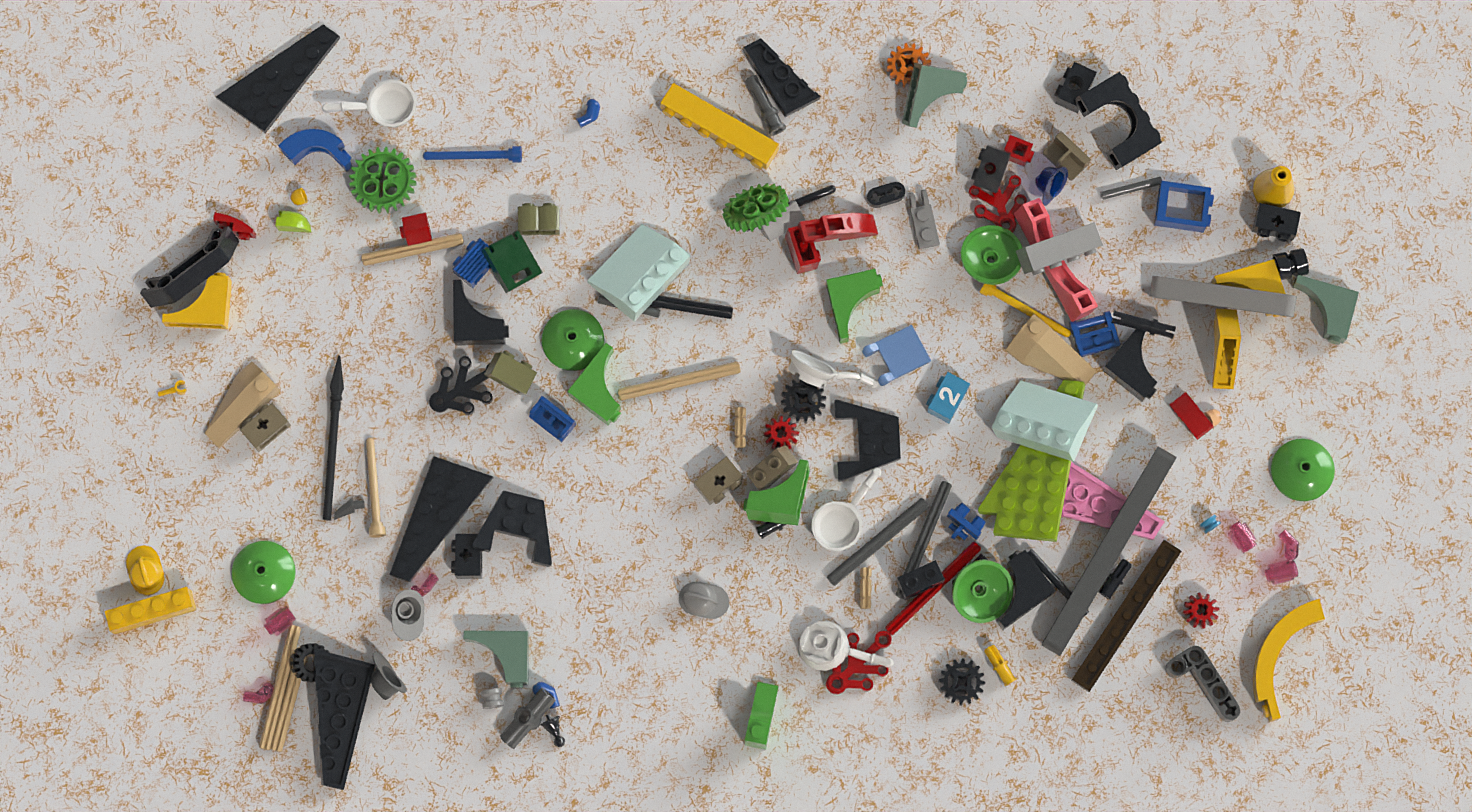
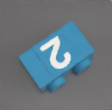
[926,372,970,424]

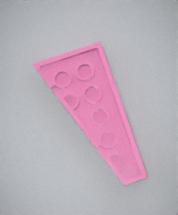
[1061,462,1165,540]

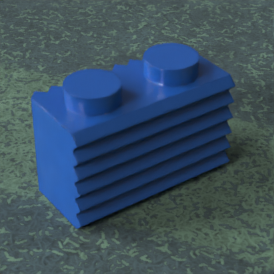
[452,238,492,288]

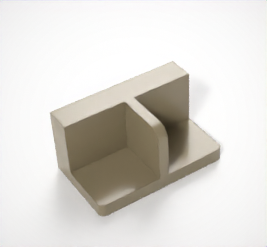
[1043,131,1091,181]

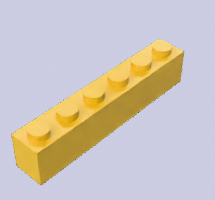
[660,83,779,170]

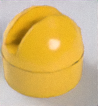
[290,187,308,205]

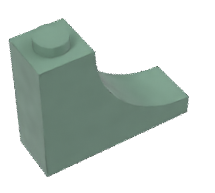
[902,63,967,128]
[1293,275,1359,345]
[464,631,529,688]

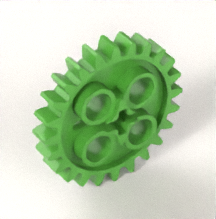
[349,147,417,214]
[722,183,789,232]

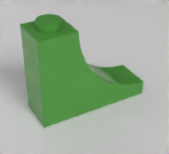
[826,269,883,344]
[567,343,621,425]
[743,459,810,526]
[745,682,779,750]

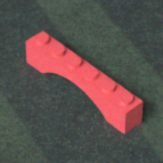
[1014,198,1098,322]

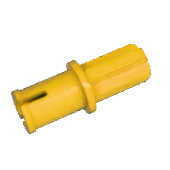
[984,645,1017,686]

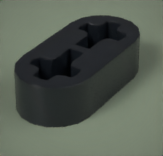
[867,182,905,208]

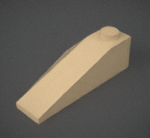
[1005,314,1097,385]
[205,361,280,449]

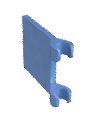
[862,325,931,386]

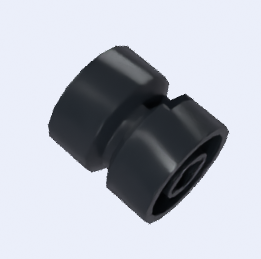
[1272,248,1309,280]

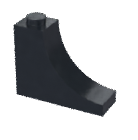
[453,280,509,346]
[1103,329,1157,402]
[998,550,1056,630]

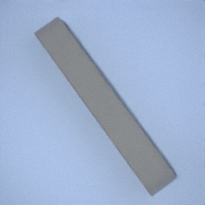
[1149,276,1297,317]

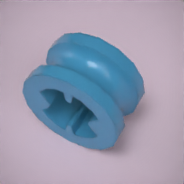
[1199,515,1221,534]

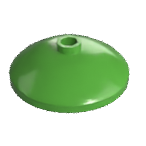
[961,225,1022,285]
[542,309,604,371]
[1271,439,1335,501]
[232,541,296,604]
[952,560,1013,623]

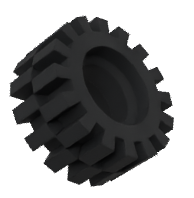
[290,643,330,682]

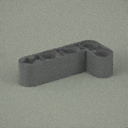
[1165,646,1240,722]

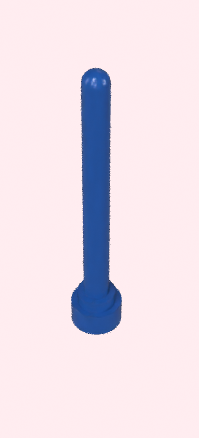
[423,146,522,163]

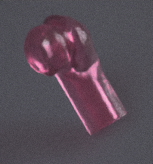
[1278,529,1299,560]
[411,573,439,597]
[243,682,274,704]

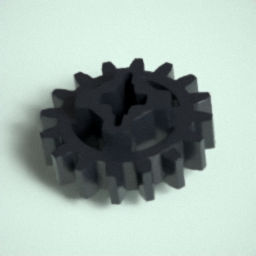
[781,379,826,424]
[938,658,985,706]

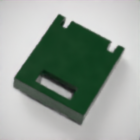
[482,230,543,293]

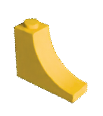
[1212,259,1286,317]
[162,272,232,329]
[1212,308,1241,389]

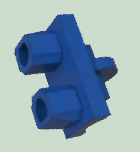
[947,503,986,541]

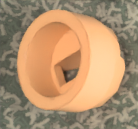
[1204,409,1222,426]

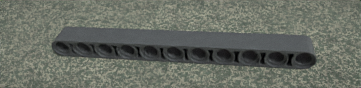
[1041,446,1177,656]

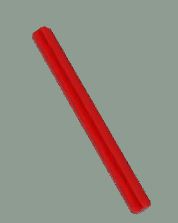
[885,542,981,635]

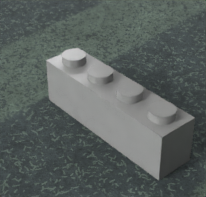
[1016,222,1103,276]

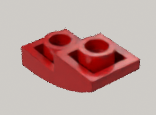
[213,212,256,240]
[1169,392,1214,440]

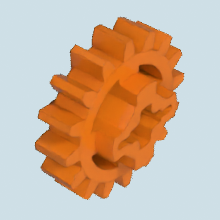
[887,43,931,88]

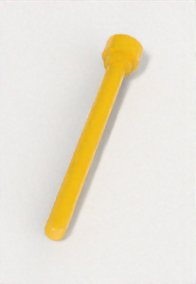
[979,284,1071,337]

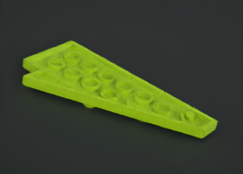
[978,380,1085,542]

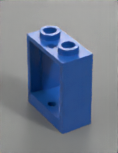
[1154,181,1214,233]

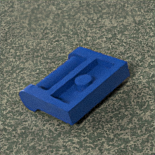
[1069,311,1121,357]

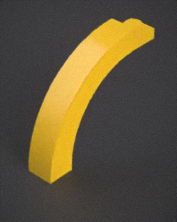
[1253,599,1325,722]

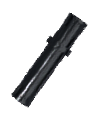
[1111,310,1176,339]

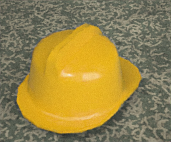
[126,545,165,595]

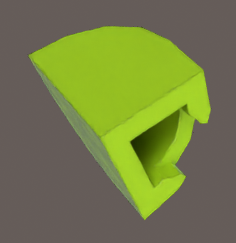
[275,211,311,233]

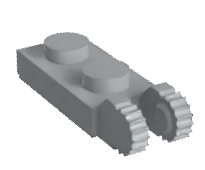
[908,189,940,249]

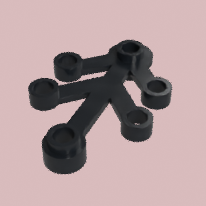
[429,356,493,415]

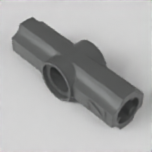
[500,687,556,749]

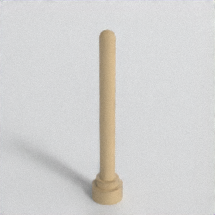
[366,438,386,538]

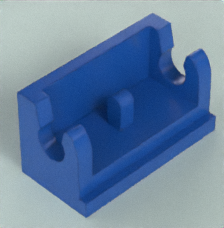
[529,396,576,443]

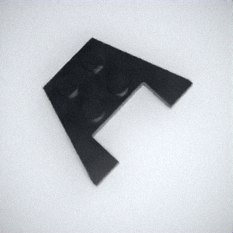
[835,400,901,482]
[470,490,552,567]

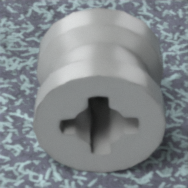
[481,688,504,709]

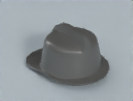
[371,652,407,700]

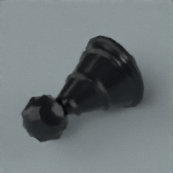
[540,714,565,747]

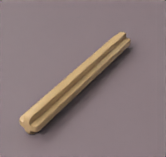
[361,233,464,266]
[270,647,308,752]

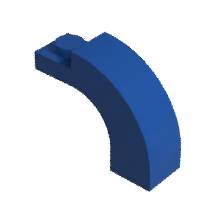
[278,129,353,172]

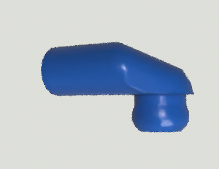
[576,99,600,128]
[532,682,560,709]

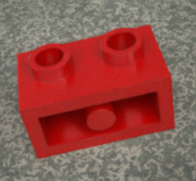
[785,226,821,274]

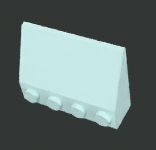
[587,224,691,322]
[992,380,1098,462]

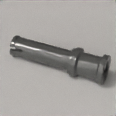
[745,75,786,136]

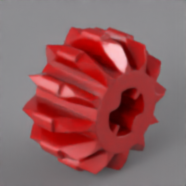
[763,416,799,450]
[1182,592,1220,629]

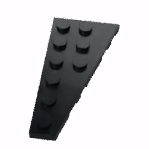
[216,24,340,134]
[390,456,493,582]
[312,649,375,790]

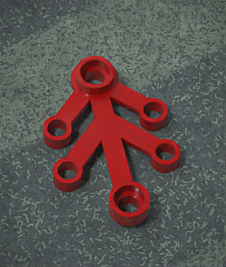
[968,162,1027,233]
[826,631,892,694]

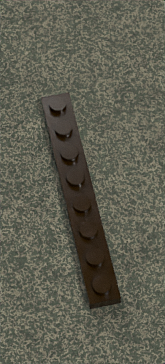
[1071,540,1182,692]

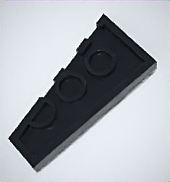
[743,38,821,117]

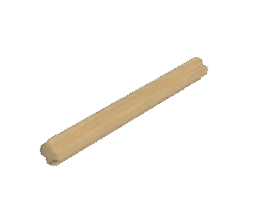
[618,362,741,400]
[259,625,301,750]

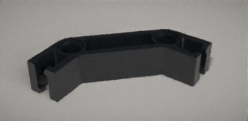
[140,226,239,308]

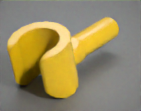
[158,380,187,397]

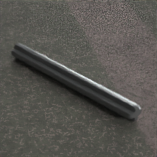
[896,481,952,599]
[827,498,929,586]

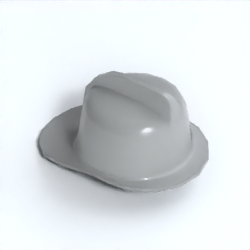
[679,582,729,619]
[391,589,424,641]

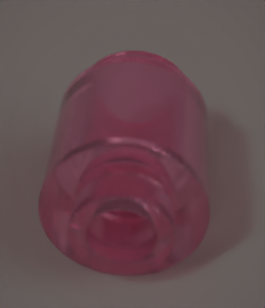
[1228,521,1257,554]
[1265,560,1298,585]
[263,606,296,636]

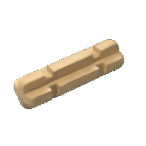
[734,407,746,448]
[859,567,872,609]

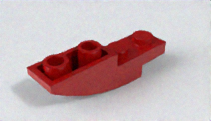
[798,213,878,244]

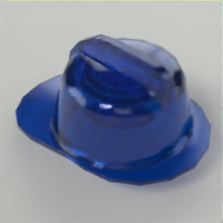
[1035,167,1068,206]

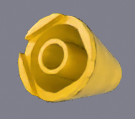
[1253,166,1295,208]

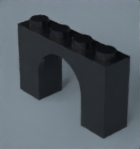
[1073,71,1162,170]

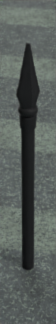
[323,355,344,521]

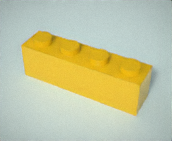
[104,587,197,634]

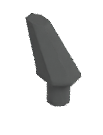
[334,498,365,520]

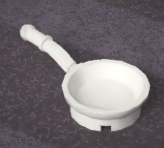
[322,80,417,128]
[788,350,879,388]
[812,468,881,551]
[799,621,894,671]

